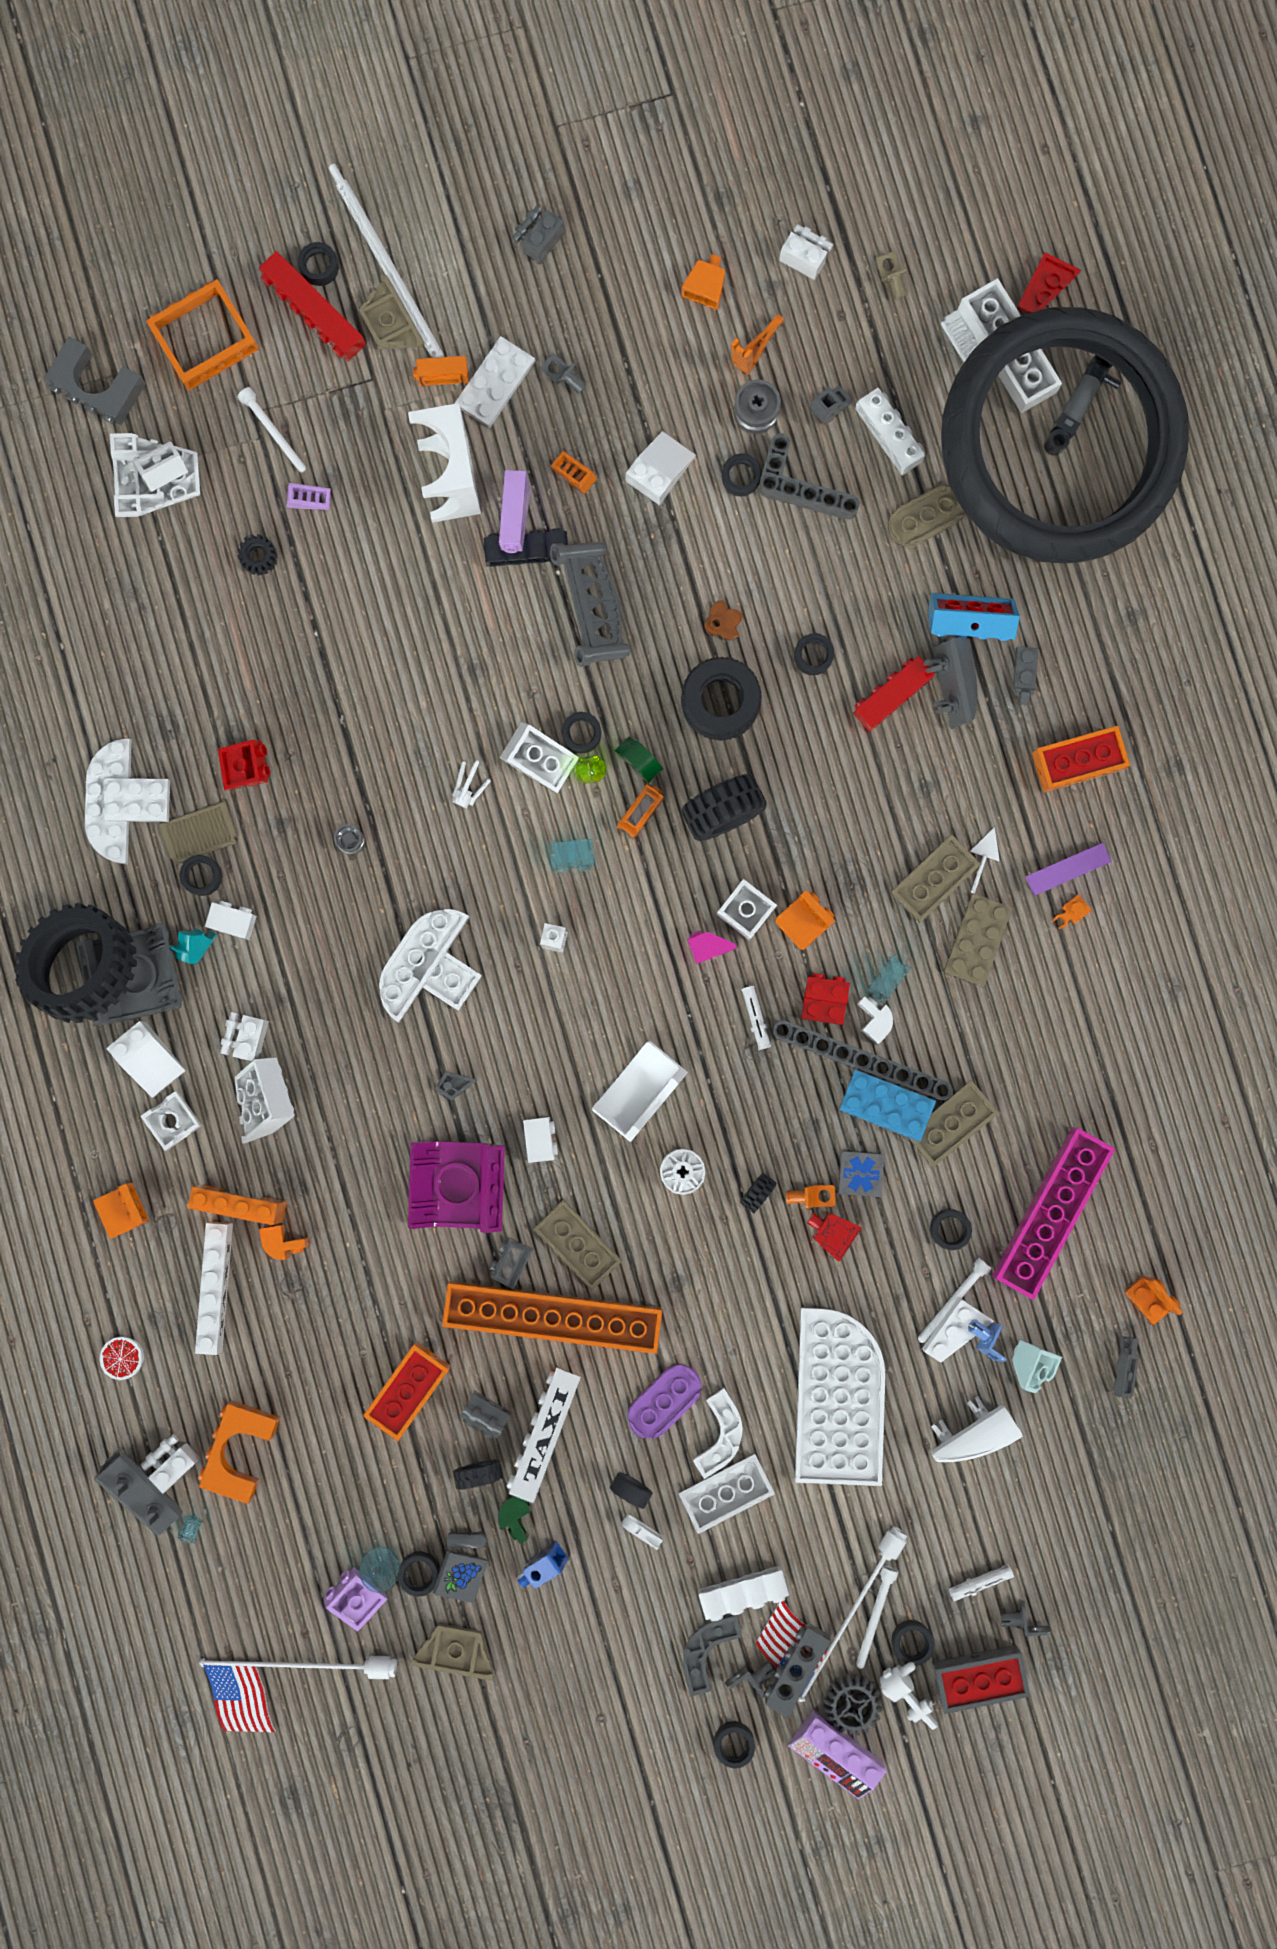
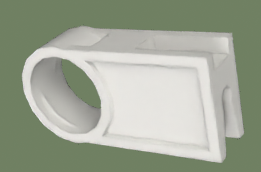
[621,1514,663,1550]

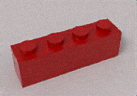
[853,656,935,732]

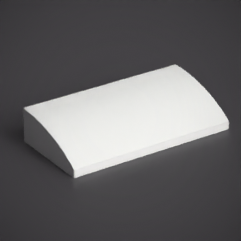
[679,1454,775,1534]

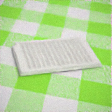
[941,310,979,362]

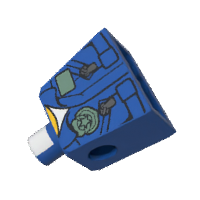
[517,1540,569,1589]

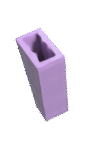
[499,470,530,553]

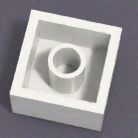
[716,879,777,941]

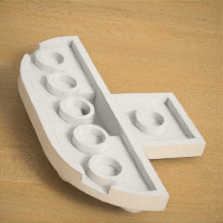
[85,739,170,864]
[379,909,482,1023]

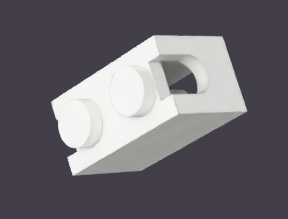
[205,901,257,940]
[523,1117,558,1163]

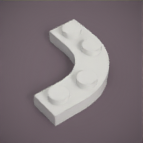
[693,1388,742,1479]

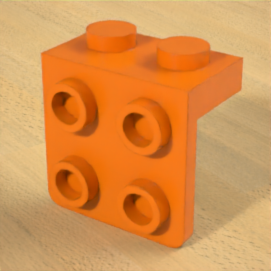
[775,890,835,950]

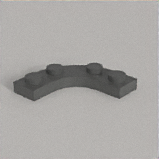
[683,1615,742,1697]

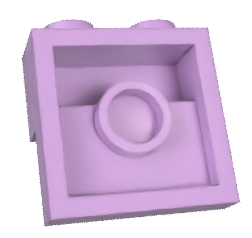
[324,1567,387,1632]

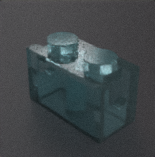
[550,839,595,873]
[866,955,911,1003]

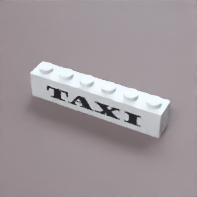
[195,1222,233,1355]
[507,1368,581,1503]

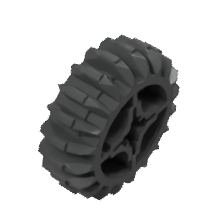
[824,1674,883,1736]

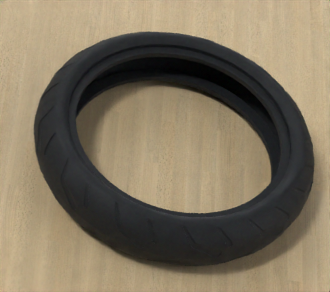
[941,307,1189,563]

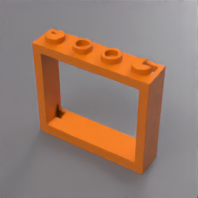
[146,279,259,391]

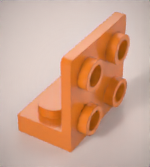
[93,1182,150,1239]
[1124,1275,1183,1325]

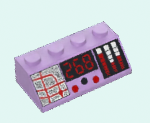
[788,1709,887,1799]

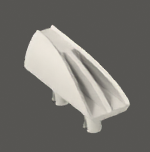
[930,1396,1023,1462]

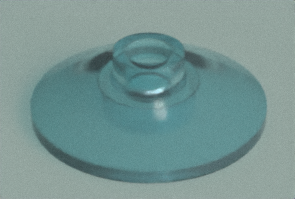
[359,1547,400,1593]

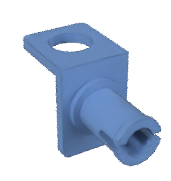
[968,1319,1007,1362]

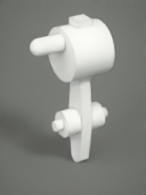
[880,1662,938,1730]

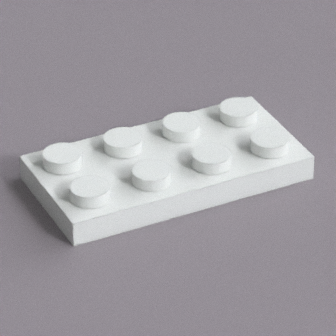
[455,336,535,428]

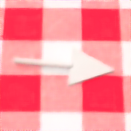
[970,827,1000,894]

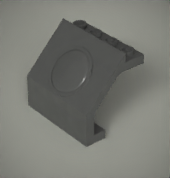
[76,923,182,1027]

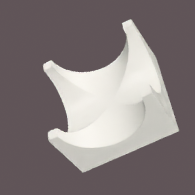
[408,403,481,523]

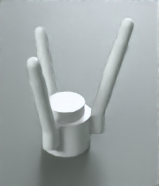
[452,760,491,809]

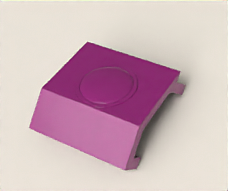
[408,1140,505,1233]

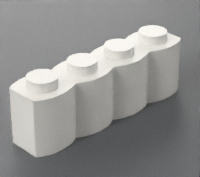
[698,1566,789,1621]

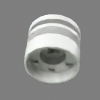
[660,1148,705,1195]

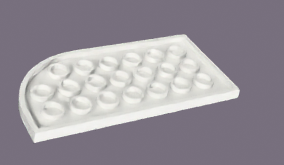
[795,1307,885,1486]

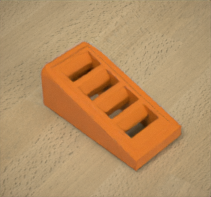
[550,451,597,494]

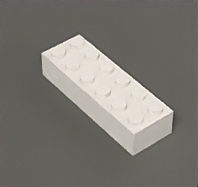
[958,278,1062,413]

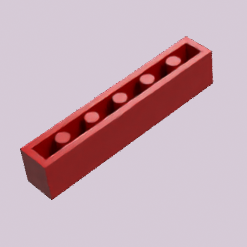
[258,251,366,362]

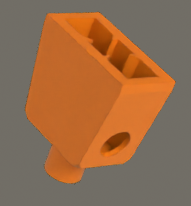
[681,254,725,310]

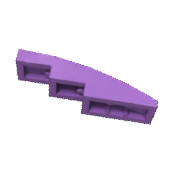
[1025,843,1112,896]

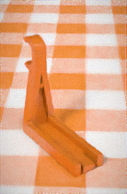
[731,314,785,375]

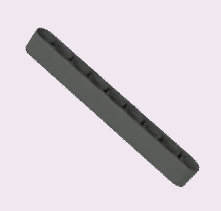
[772,1020,953,1100]

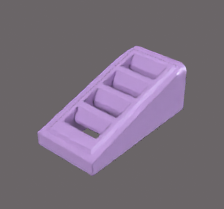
[286,483,331,510]

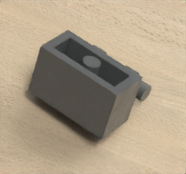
[512,205,565,265]
[460,1391,512,1438]

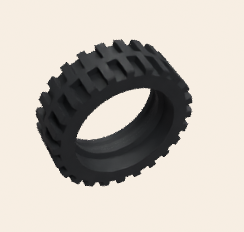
[14,903,137,1023]

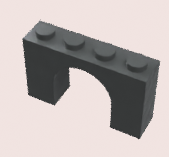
[44,336,146,425]

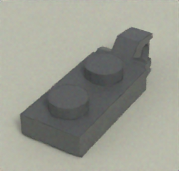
[1013,646,1038,706]
[1114,1336,1139,1398]

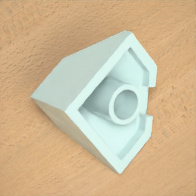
[1012,1340,1062,1393]

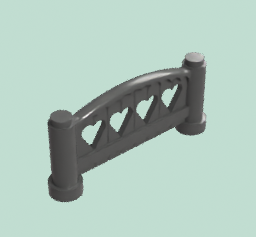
[550,542,630,667]

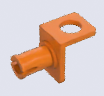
[786,1185,836,1208]

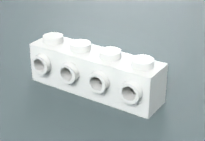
[855,388,925,475]

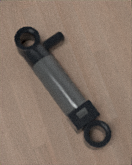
[1044,355,1121,456]

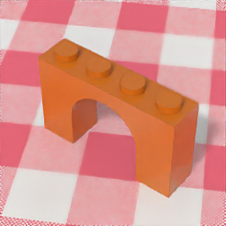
[187,1184,287,1225]
[198,1400,280,1504]

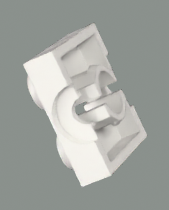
[140,1091,202,1151]

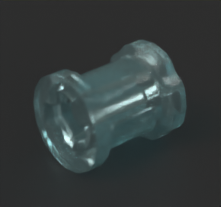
[177,1515,203,1543]

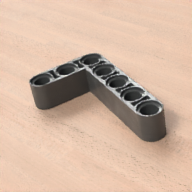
[759,433,860,520]

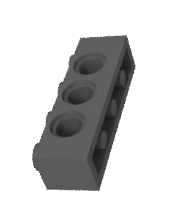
[764,1622,831,1718]

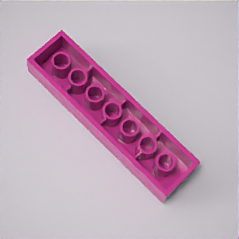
[991,1127,1115,1300]

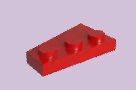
[1016,252,1081,314]

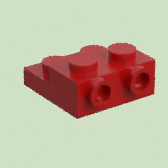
[217,739,271,791]
[801,973,850,1025]

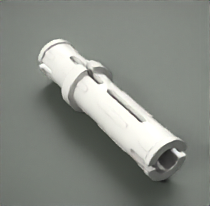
[741,986,771,1050]
[948,1564,1014,1602]

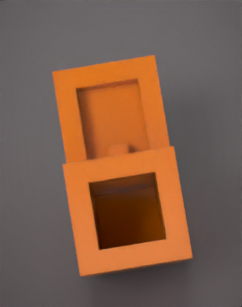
[259,1224,309,1260]

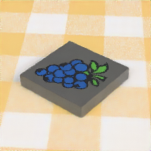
[433,1550,488,1603]

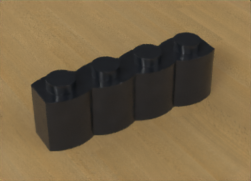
[484,528,568,567]

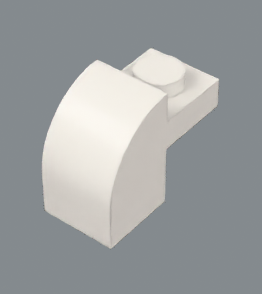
[857,997,893,1045]

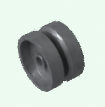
[733,379,781,435]

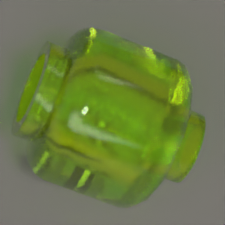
[575,755,606,784]

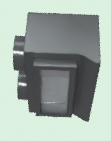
[489,1238,533,1289]

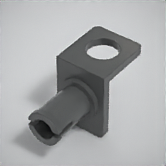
[540,353,586,394]
[1001,1601,1051,1636]
[724,1662,775,1698]

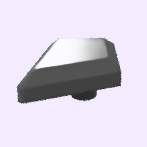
[434,1071,477,1101]

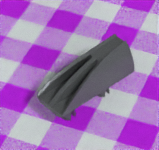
[924,638,978,729]
[94,1449,183,1536]

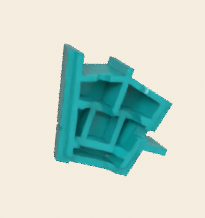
[169,928,217,965]

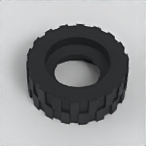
[453,1459,503,1490]

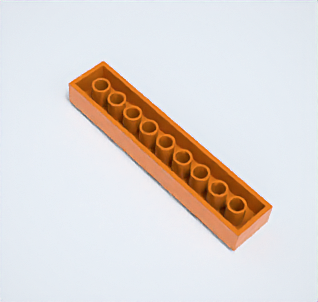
[442,1281,662,1354]

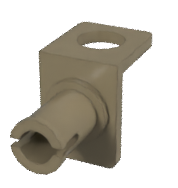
[876,251,908,299]

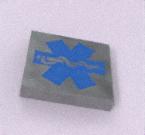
[838,1151,884,1197]

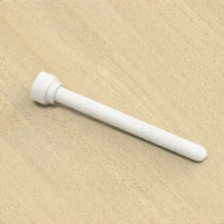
[237,387,306,472]
[918,1258,992,1343]
[856,1565,899,1669]

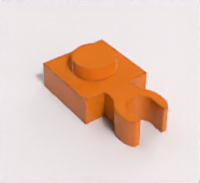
[1052,894,1092,929]

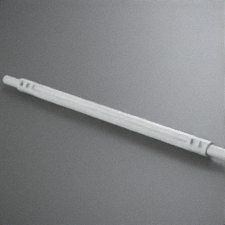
[328,164,444,358]

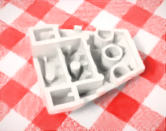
[110,433,200,517]

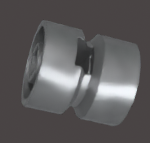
[334,824,366,855]

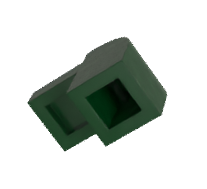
[614,736,663,783]
[498,1495,532,1544]

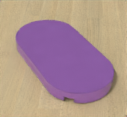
[628,1364,701,1439]

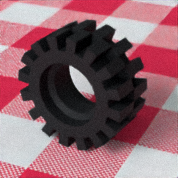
[237,534,278,576]
[740,1172,777,1213]

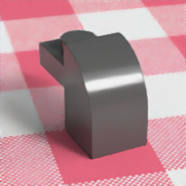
[810,385,852,424]

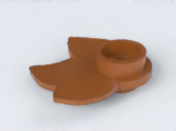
[704,600,743,640]

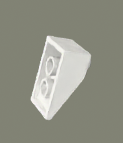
[626,431,696,505]
[500,722,579,793]
[106,1021,186,1098]

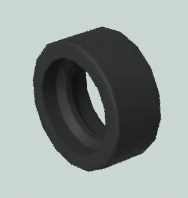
[298,242,339,286]
[721,453,762,497]
[794,633,834,675]
[562,712,602,754]
[179,855,223,896]
[929,1209,972,1251]
[609,1472,653,1509]
[398,1551,440,1597]
[891,1620,934,1666]
[713,1721,755,1769]

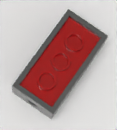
[932,1645,1031,1714]

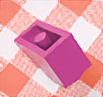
[687,930,737,965]

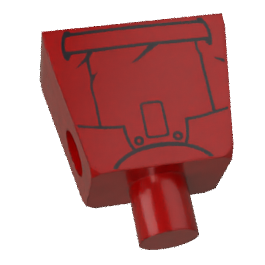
[807,1212,861,1262]

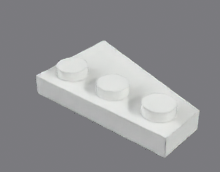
[922,1297,994,1363]

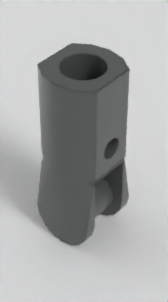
[447,1533,487,1548]

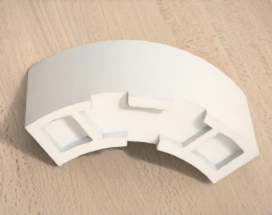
[592,1041,688,1142]

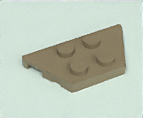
[359,275,425,349]
[410,1623,494,1681]

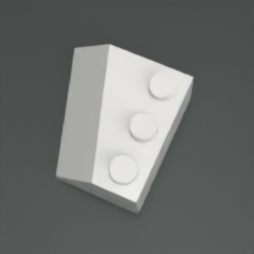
[235,1057,295,1144]

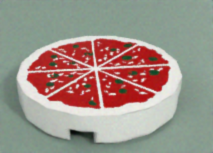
[99,1336,144,1380]

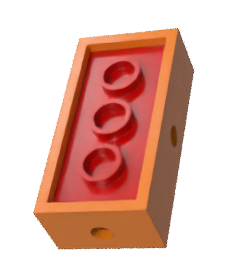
[1032,726,1130,793]
[363,1341,451,1441]

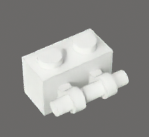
[779,224,834,280]
[132,441,188,492]
[220,1012,269,1061]
[141,1434,201,1494]

